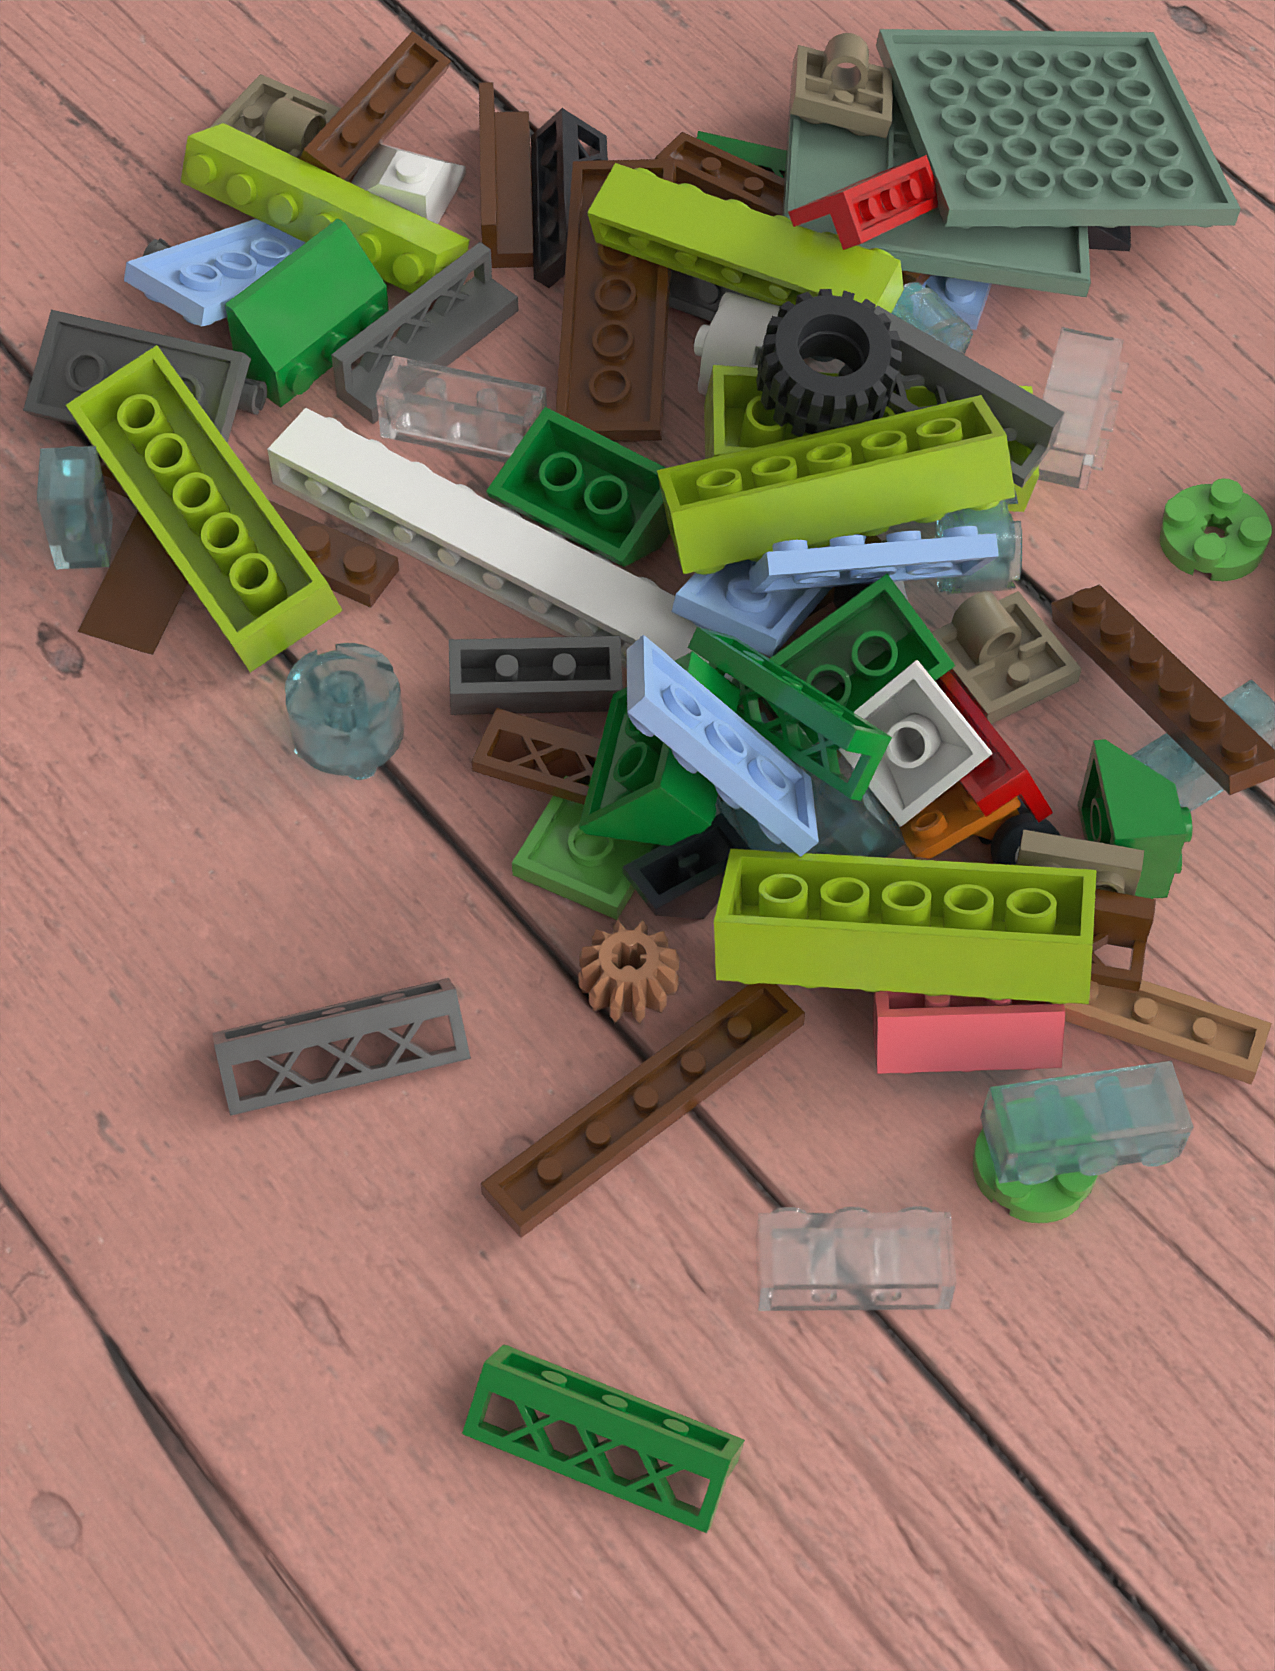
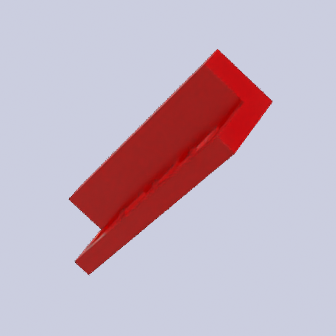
[788,155,938,250]
[935,671,1053,823]

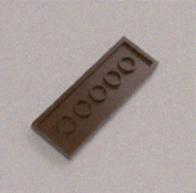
[556,159,676,441]

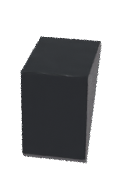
[623,813,751,919]

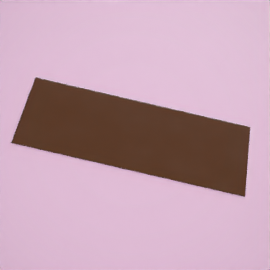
[78,511,188,655]

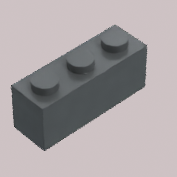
[449,636,623,715]

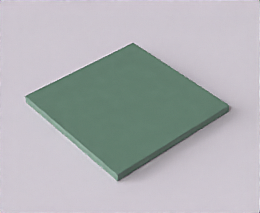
[782,73,1091,297]

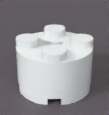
[694,292,781,396]

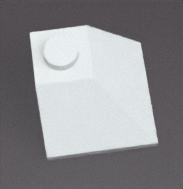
[351,144,466,224]
[839,660,993,827]

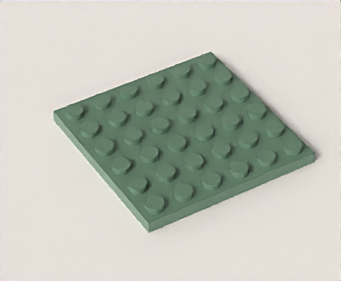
[876,29,1241,229]

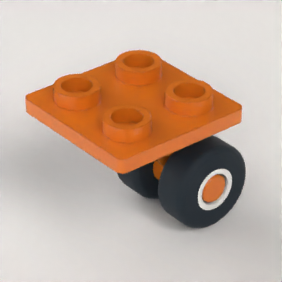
[882,781,1061,865]

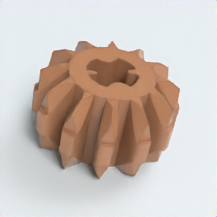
[578,919,679,1024]

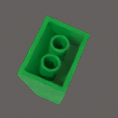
[225,218,389,408]
[486,407,670,567]
[759,573,956,762]
[578,651,741,846]

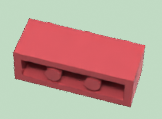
[873,991,1065,1074]

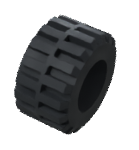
[756,289,902,437]

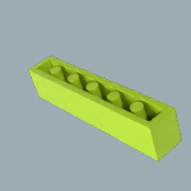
[180,123,470,294]
[587,163,904,313]

